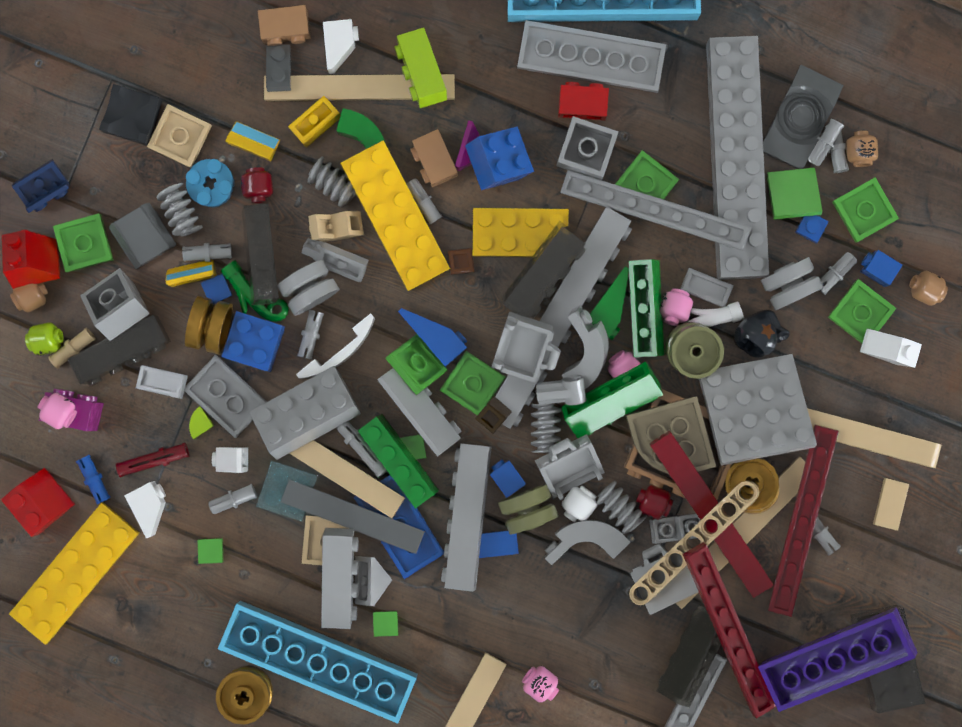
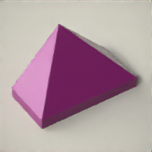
[455,120,480,171]

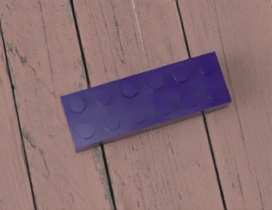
[758,607,918,712]

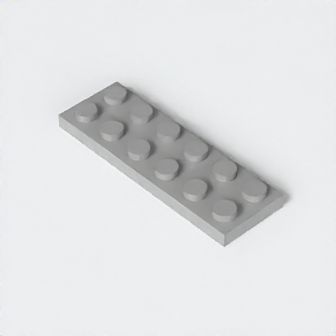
[517,20,666,93]

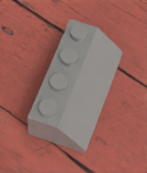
[377,368,462,457]

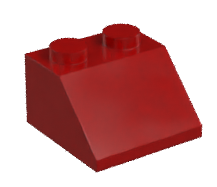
[1,230,60,289]
[0,468,76,537]

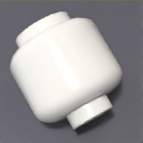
[562,485,597,522]

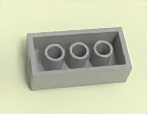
[249,366,361,460]

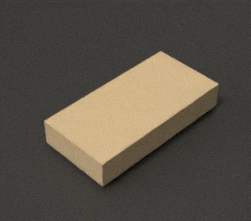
[873,478,909,531]

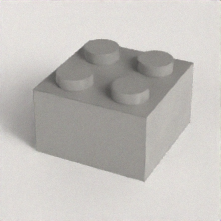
[556,116,618,180]
[80,268,150,341]

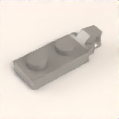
[301,238,369,282]

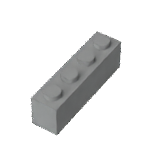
[321,528,359,629]

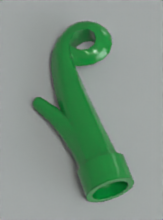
[220,260,289,322]

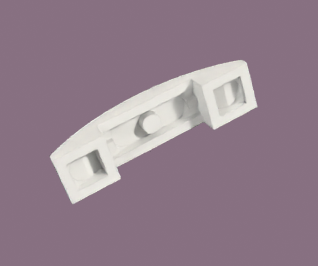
[296,313,375,379]

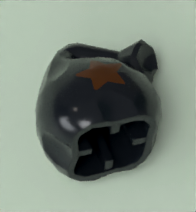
[734,310,790,358]

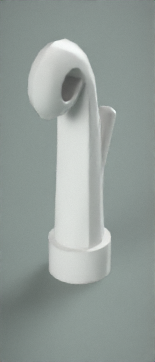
[688,301,744,327]

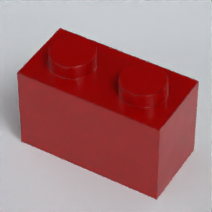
[558,82,609,121]

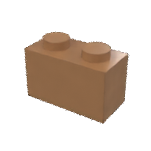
[258,5,311,46]
[410,129,458,188]

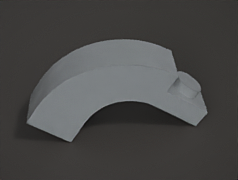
[562,305,609,389]
[544,519,630,565]

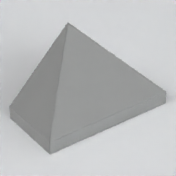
[355,556,392,606]

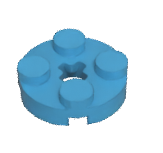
[186,159,235,208]

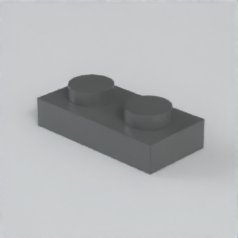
[266,45,291,92]

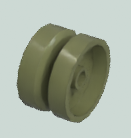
[665,322,724,379]
[498,484,559,535]

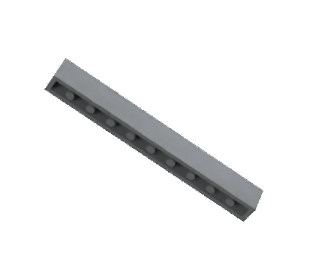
[495,207,632,429]

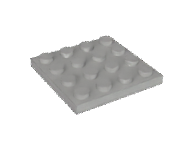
[699,354,817,466]

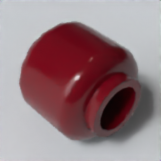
[241,167,273,204]
[636,484,674,520]

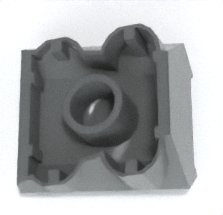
[108,203,177,269]

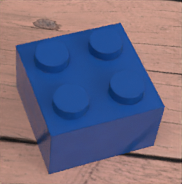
[465,126,534,191]
[222,311,285,372]

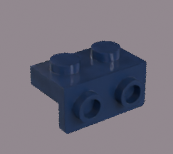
[12,159,69,213]

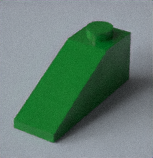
[590,266,629,340]

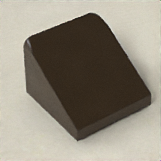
[475,397,512,434]

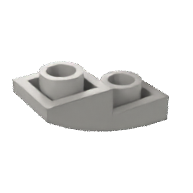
[649,514,701,544]

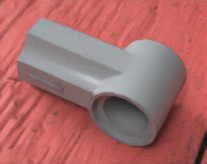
[536,375,586,405]

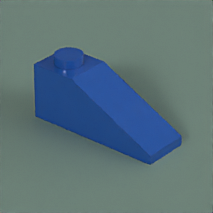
[398,308,467,367]

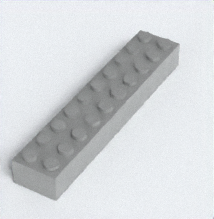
[706,36,769,280]

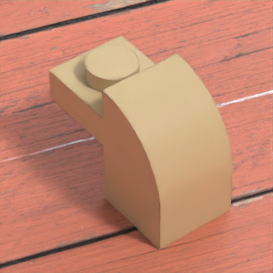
[308,211,364,242]

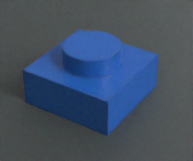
[795,215,829,243]

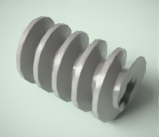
[308,156,356,208]
[156,183,203,237]
[531,404,561,453]
[596,480,647,534]

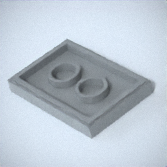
[184,355,267,438]

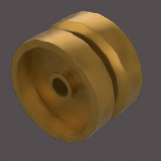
[185,296,233,355]
[725,458,780,514]
[216,666,273,725]

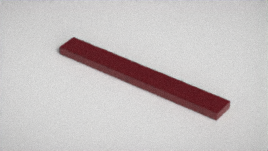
[768,424,839,617]
[649,430,773,598]
[682,542,776,719]

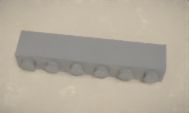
[441,443,492,592]

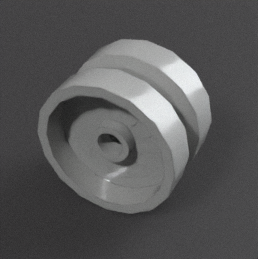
[760,257,824,311]
[277,260,340,316]

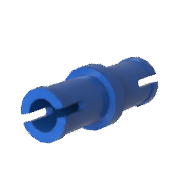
[75,455,111,504]

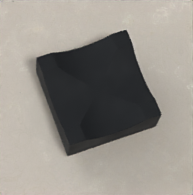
[99,84,163,146]

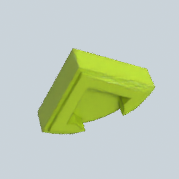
[189,406,214,439]

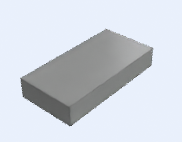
[680,268,734,307]
[136,365,188,399]

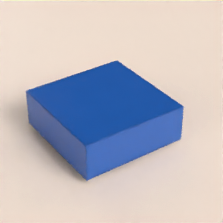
[201,274,233,305]

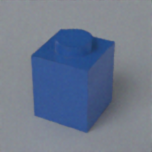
[860,250,902,287]
[490,459,526,498]

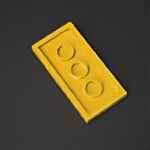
[473,208,569,258]

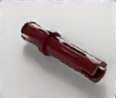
[116,442,190,478]

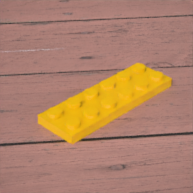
[340,140,450,291]
[9,502,140,645]

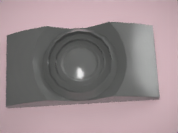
[763,65,843,169]

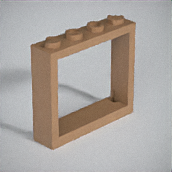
[624,389,732,500]

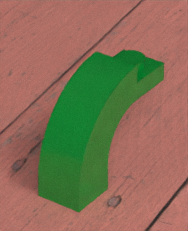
[336,108,386,149]

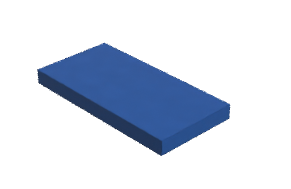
[354,475,444,579]

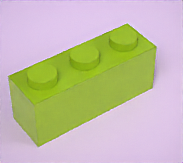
[394,28,447,108]

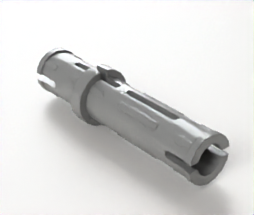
[336,421,387,478]

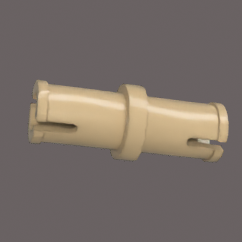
[49,328,96,369]

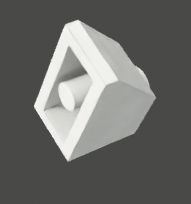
[323,19,359,74]
[860,329,922,368]
[212,447,248,473]
[124,481,166,538]

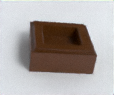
[448,248,475,275]

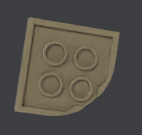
[626,396,716,474]

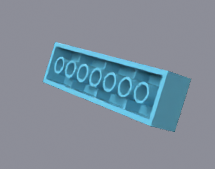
[507,0,701,22]
[218,601,418,723]

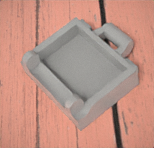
[491,312,561,383]
[535,434,605,500]
[630,543,699,615]

